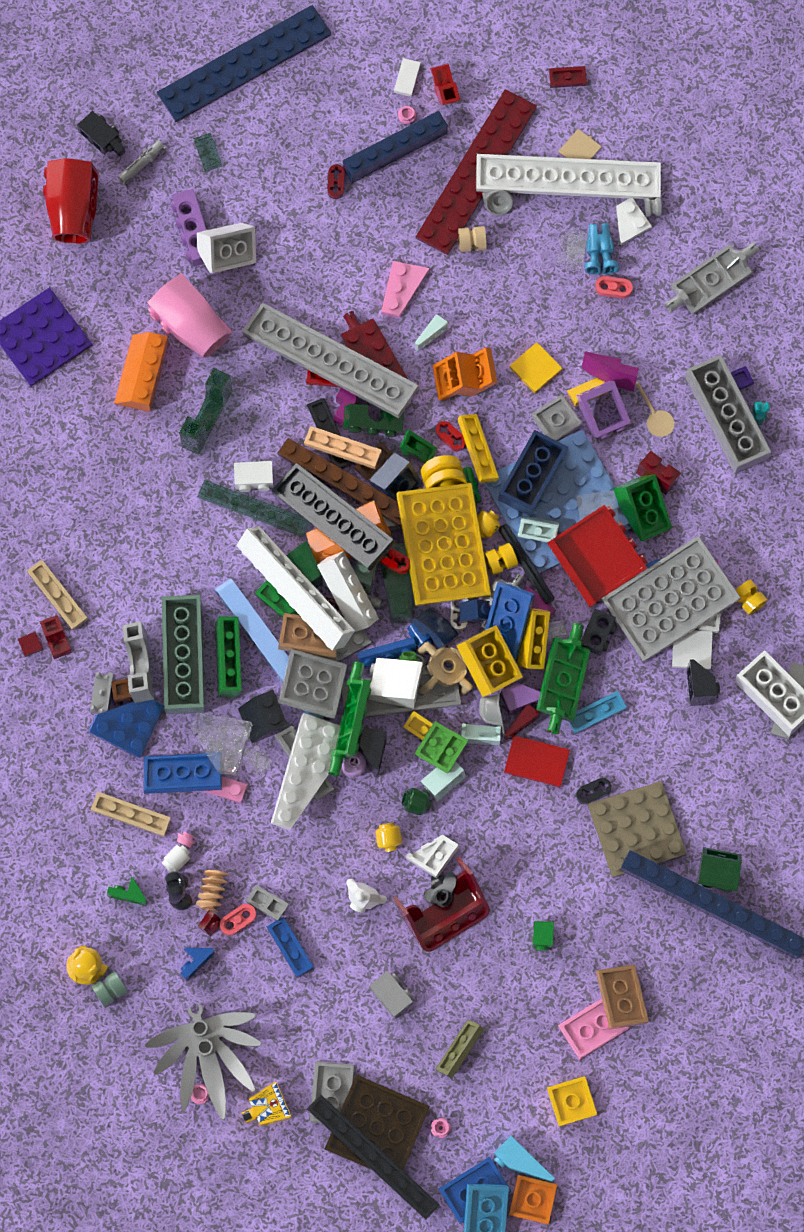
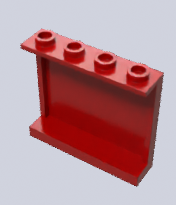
[547,504,648,607]

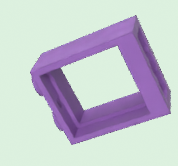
[576,381,631,439]

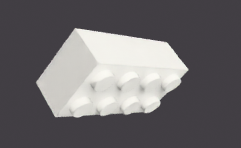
[735,650,804,736]

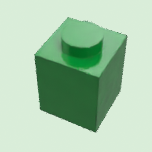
[532,921,554,952]

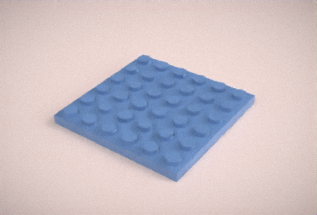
[484,429,633,574]

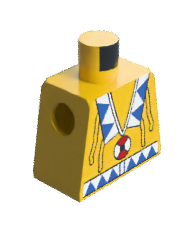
[241,1082,292,1127]

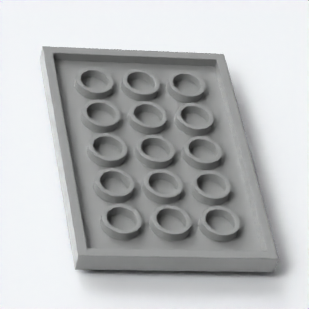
[602,536,741,662]

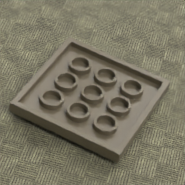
[587,781,687,878]

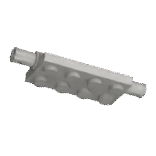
[664,242,760,315]

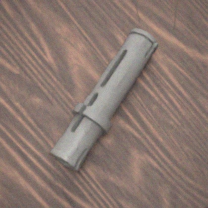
[117,140,166,185]

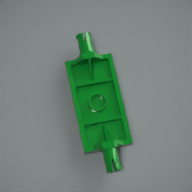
[536,623,590,735]
[328,662,371,776]

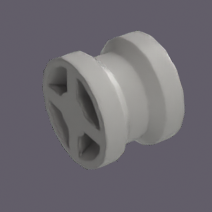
[645,198,661,217]

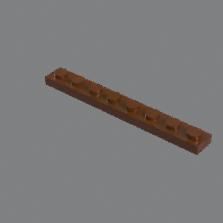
[277,438,402,528]

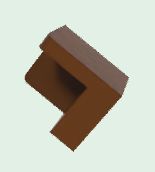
[111,678,132,705]

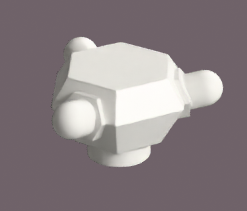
[347,879,387,913]

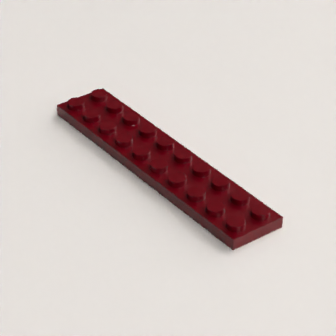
[416,89,537,255]

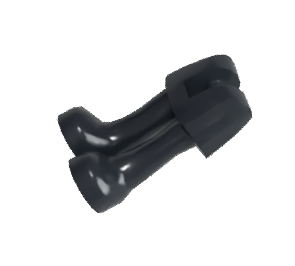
[165,871,192,910]

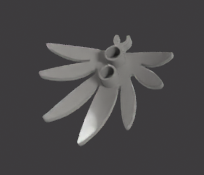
[145,1004,261,1120]

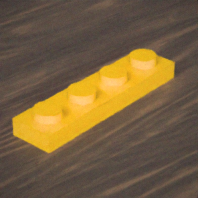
[458,414,499,483]

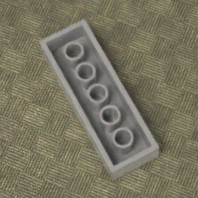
[685,355,771,474]

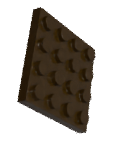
[324,1074,430,1170]

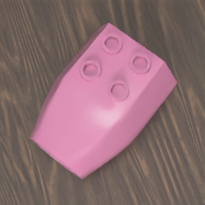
[147,273,232,358]

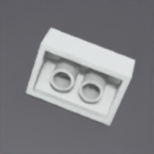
[197,223,256,273]

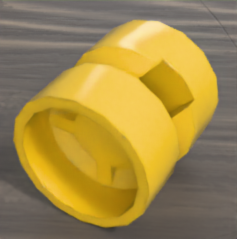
[484,543,518,576]
[736,579,768,616]

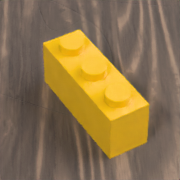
[516,608,550,669]

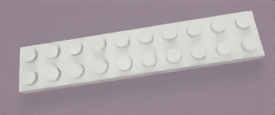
[476,154,661,200]

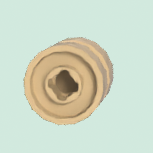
[458,226,487,253]

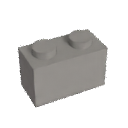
[369,971,413,1019]

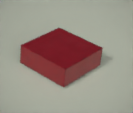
[18,632,43,657]

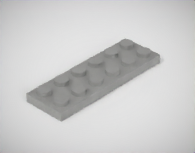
[342,667,461,718]

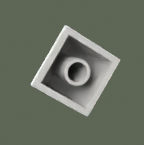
[368,658,423,709]

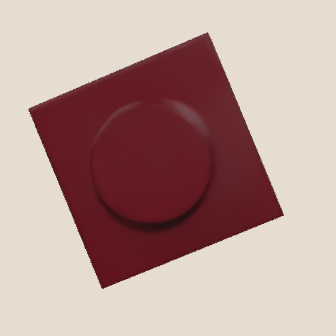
[198,910,221,936]

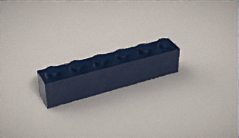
[342,111,448,183]

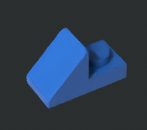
[180,948,215,981]

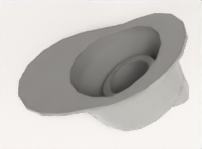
[480,690,504,736]

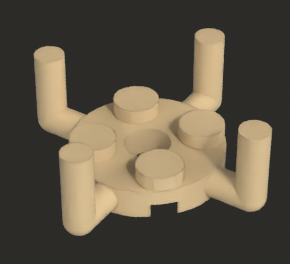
[418,642,472,695]

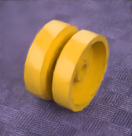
[421,455,467,489]

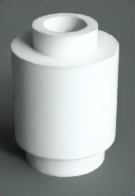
[162,845,191,872]

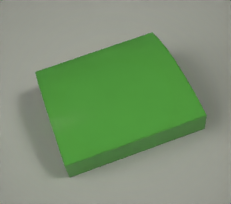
[414,721,468,774]

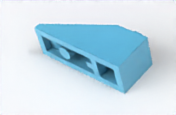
[494,1136,555,1183]

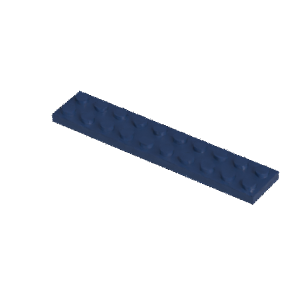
[157,5,331,122]

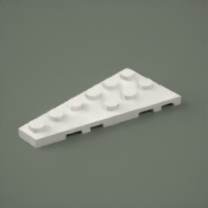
[271,713,340,830]

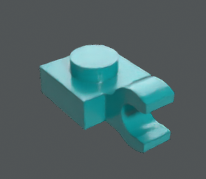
[752,401,770,425]

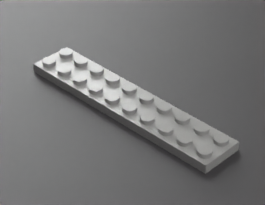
[242,303,419,418]

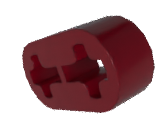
[327,164,345,199]

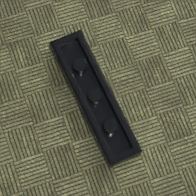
[307,398,353,469]

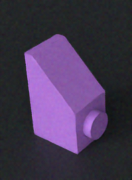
[500,683,540,715]

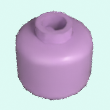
[341,752,366,778]

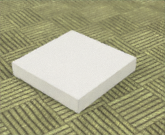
[672,630,712,670]

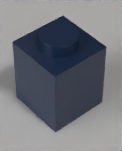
[460,599,490,623]

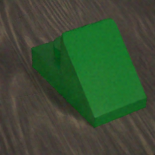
[400,430,437,464]
[107,877,147,906]

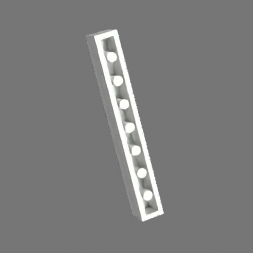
[237,526,355,650]

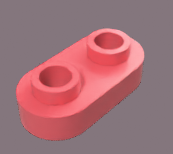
[595,276,633,299]
[220,904,256,936]

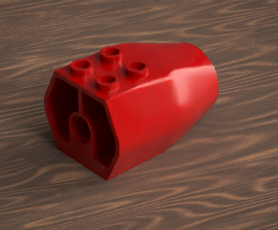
[43,158,99,244]

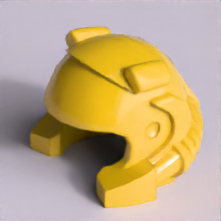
[67,945,108,985]

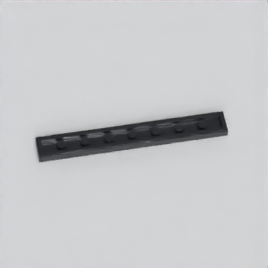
[307,1094,440,1220]

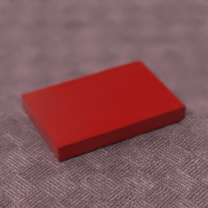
[504,735,570,787]

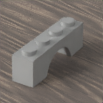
[123,621,154,703]

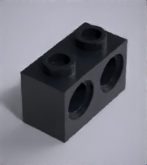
[581,609,617,656]

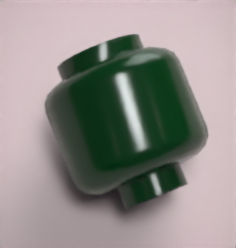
[401,788,432,815]

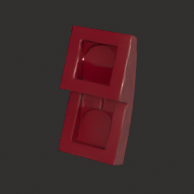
[39,615,72,660]

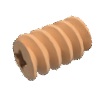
[196,870,229,914]

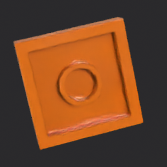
[509,1175,557,1225]

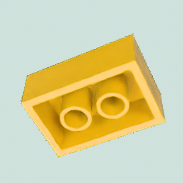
[456,625,523,697]

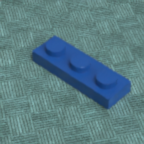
[358,637,417,668]
[266,916,314,978]

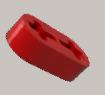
[435,421,466,452]
[379,548,410,574]

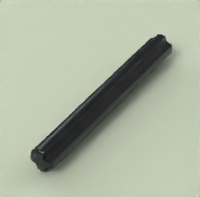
[499,524,555,604]

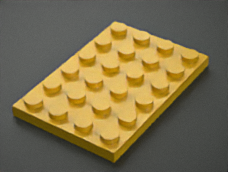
[396,483,491,606]

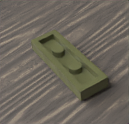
[435,1019,484,1079]

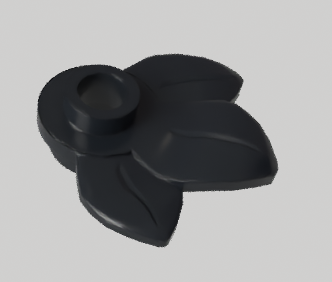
[424,871,457,908]

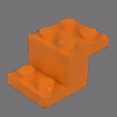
[432,347,498,401]

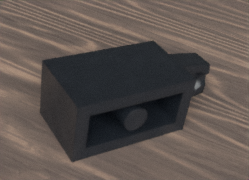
[77,110,126,157]

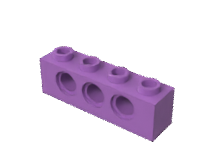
[170,189,206,267]

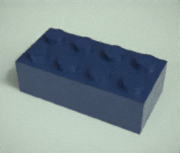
[498,430,568,518]

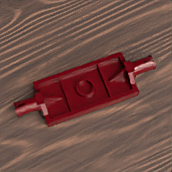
[340,311,408,379]

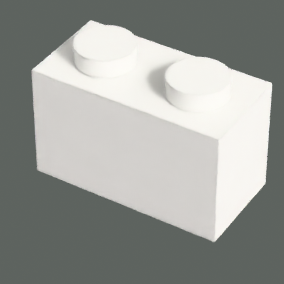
[234,461,273,492]

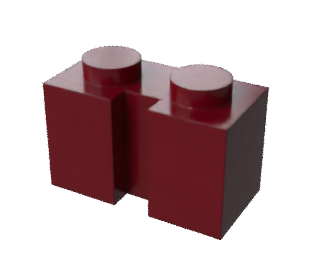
[636,451,681,495]

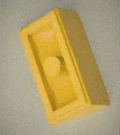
[567,378,609,407]

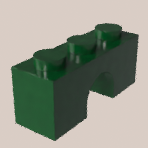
[343,403,404,437]

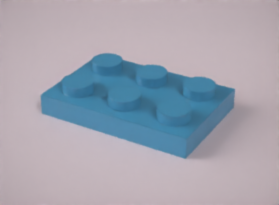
[464,1184,509,1232]

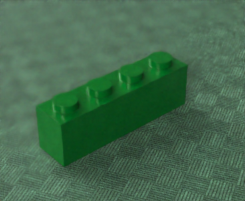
[215,616,242,697]

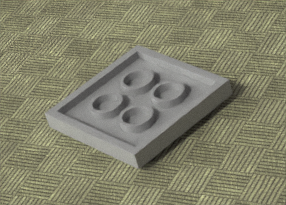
[278,649,347,719]

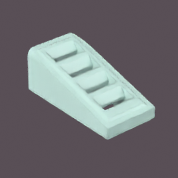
[415,315,448,351]

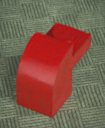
[430,63,460,105]

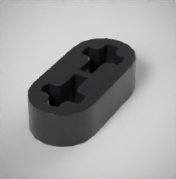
[576,778,611,804]

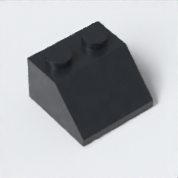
[686,659,720,706]
[238,690,288,743]
[357,727,387,777]

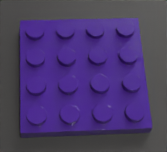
[0,287,93,387]

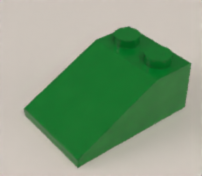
[613,474,672,541]

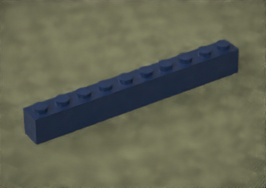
[619,850,804,959]

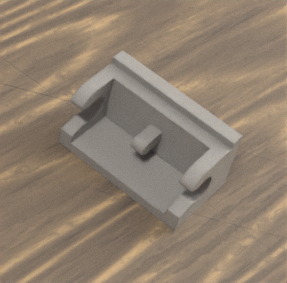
[90,672,115,714]

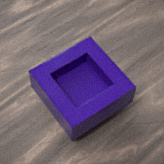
[730,366,754,390]

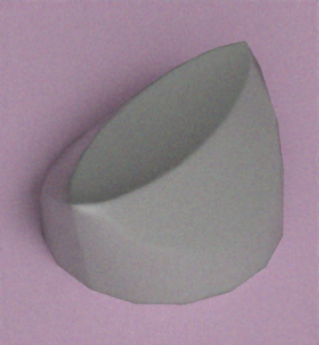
[482,190,514,215]

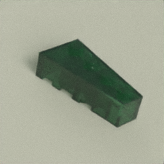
[379,543,413,623]

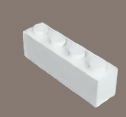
[317,551,379,632]

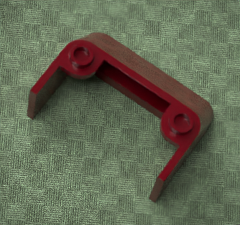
[393,857,490,952]

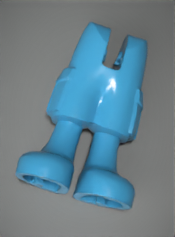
[584,223,619,274]

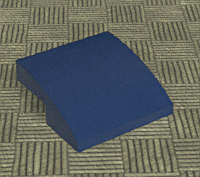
[412,608,459,649]

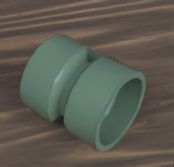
[91,971,128,1008]

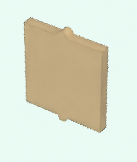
[558,129,602,159]

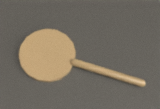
[635,382,675,437]

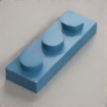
[569,691,627,734]

